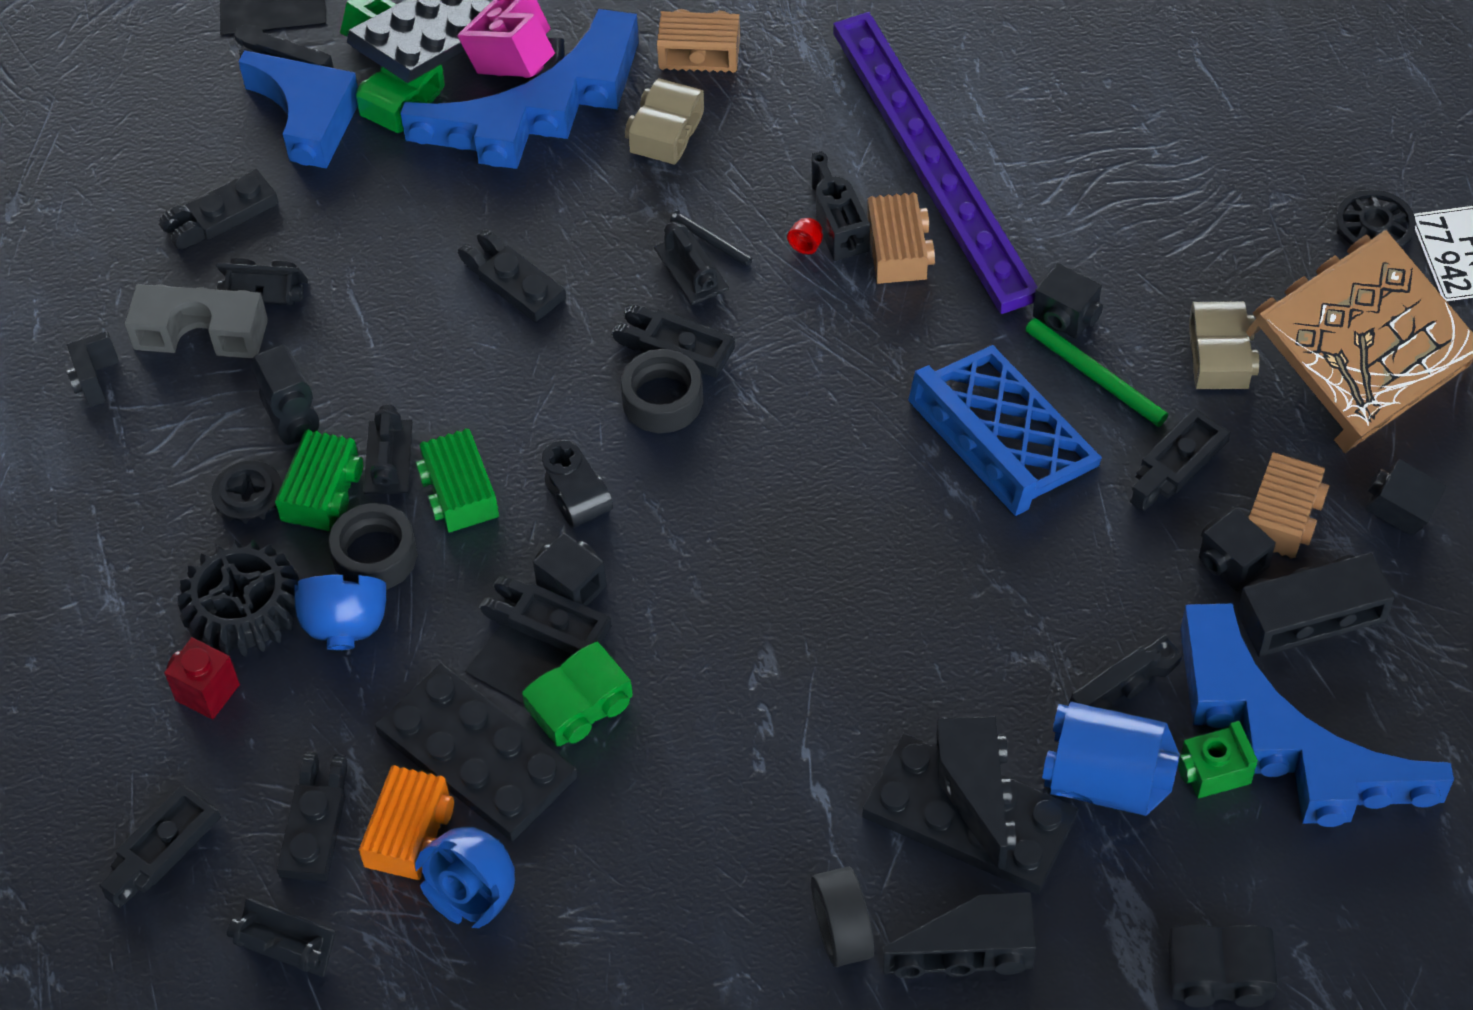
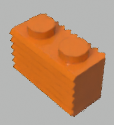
[359,765,454,880]

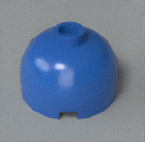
[295,575,386,650]
[415,827,515,928]

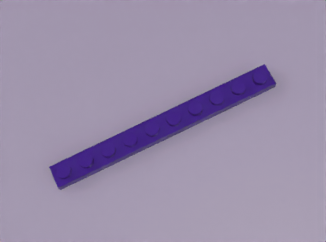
[833,12,1037,314]

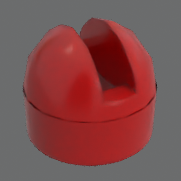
[787,218,823,255]

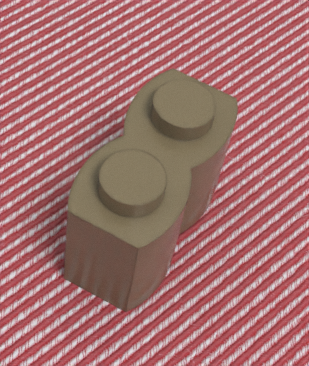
[625,78,704,164]
[1189,301,1259,389]

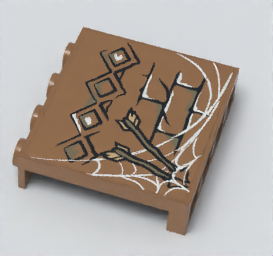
[1246,230,1473,453]

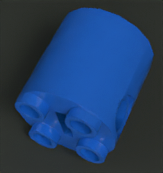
[1042,701,1180,816]

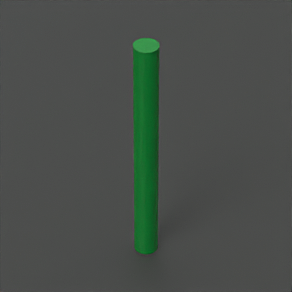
[1026,318,1168,427]

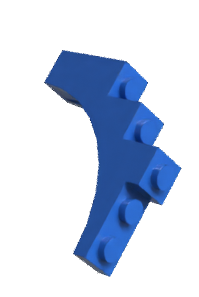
[401,9,639,169]
[1180,603,1454,827]

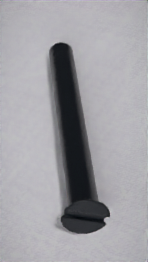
[670,209,753,267]

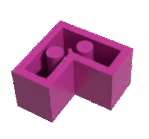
[457,0,555,78]

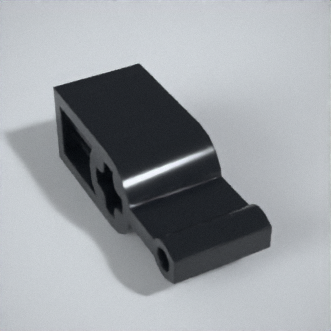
[811,151,870,261]

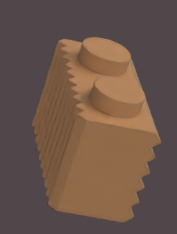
[657,9,740,73]
[867,192,935,284]
[1249,452,1330,559]

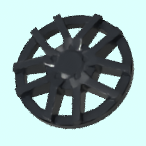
[1336,190,1416,249]

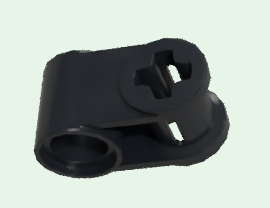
[542,440,613,528]

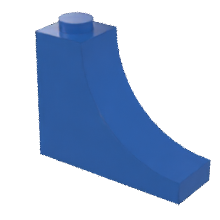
[238,50,358,169]

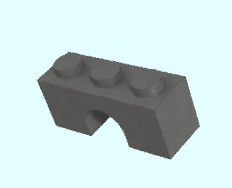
[125,284,268,358]

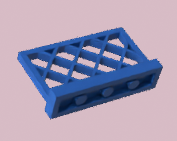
[908,345,1102,516]

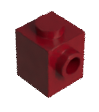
[164,637,240,720]

